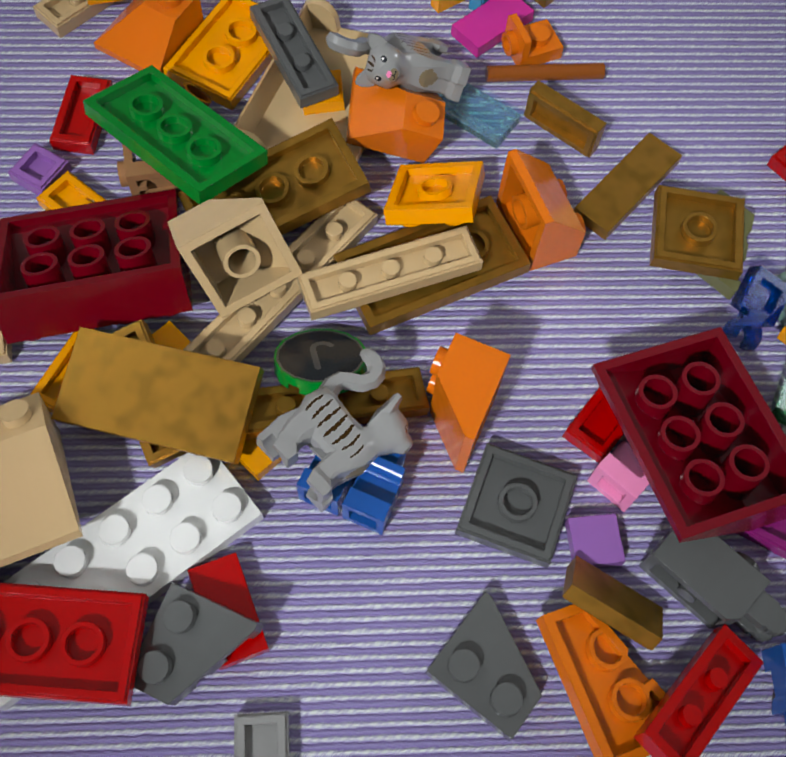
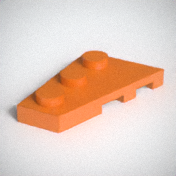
[536,604,666,757]

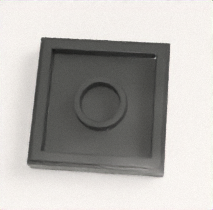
[455,443,578,568]

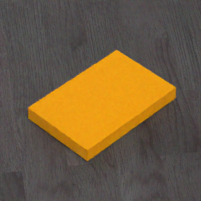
[163,0,273,111]

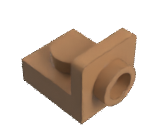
[117,144,181,197]

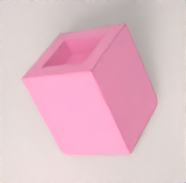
[587,441,649,512]

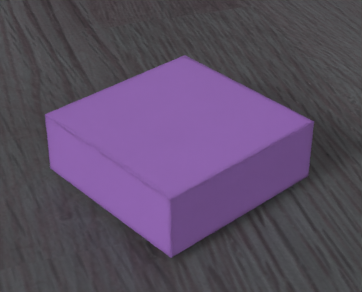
[8,143,72,196]
[565,514,626,568]

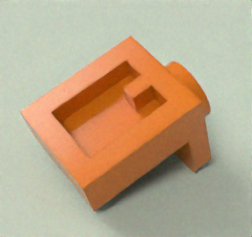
[501,13,564,65]

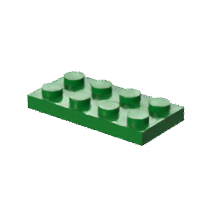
[83,65,268,204]

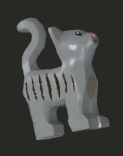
[326,31,472,102]
[256,348,413,512]

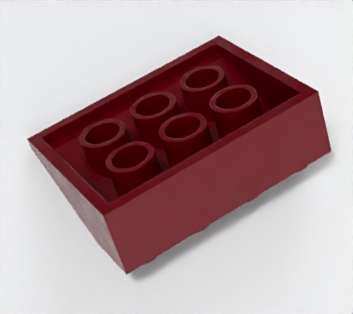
[0,189,193,344]
[591,327,786,543]

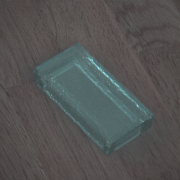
[437,83,521,149]

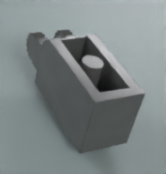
[639,528,786,642]

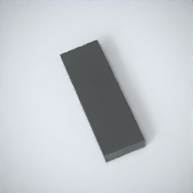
[249,0,339,108]

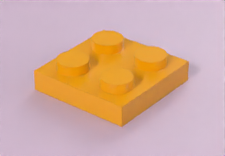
[383,161,485,227]

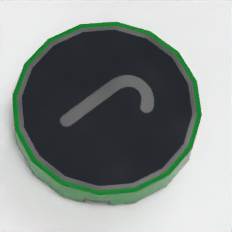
[274,329,367,395]

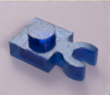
[723,265,786,350]

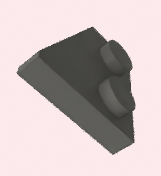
[134,583,264,705]
[425,592,542,741]

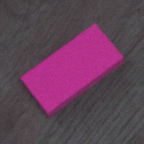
[451,0,534,58]

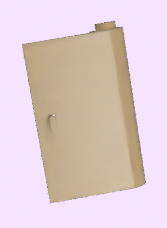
[234,0,369,162]

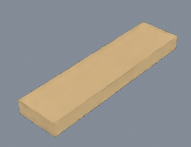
[297,225,483,320]

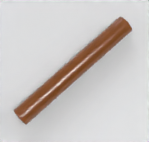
[485,63,605,82]

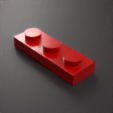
[633,624,764,757]

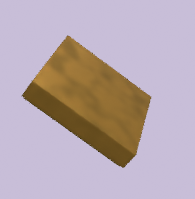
[649,185,745,280]

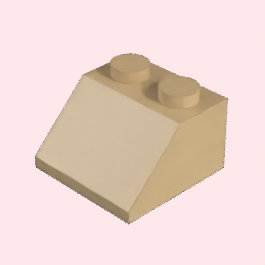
[167,198,303,318]

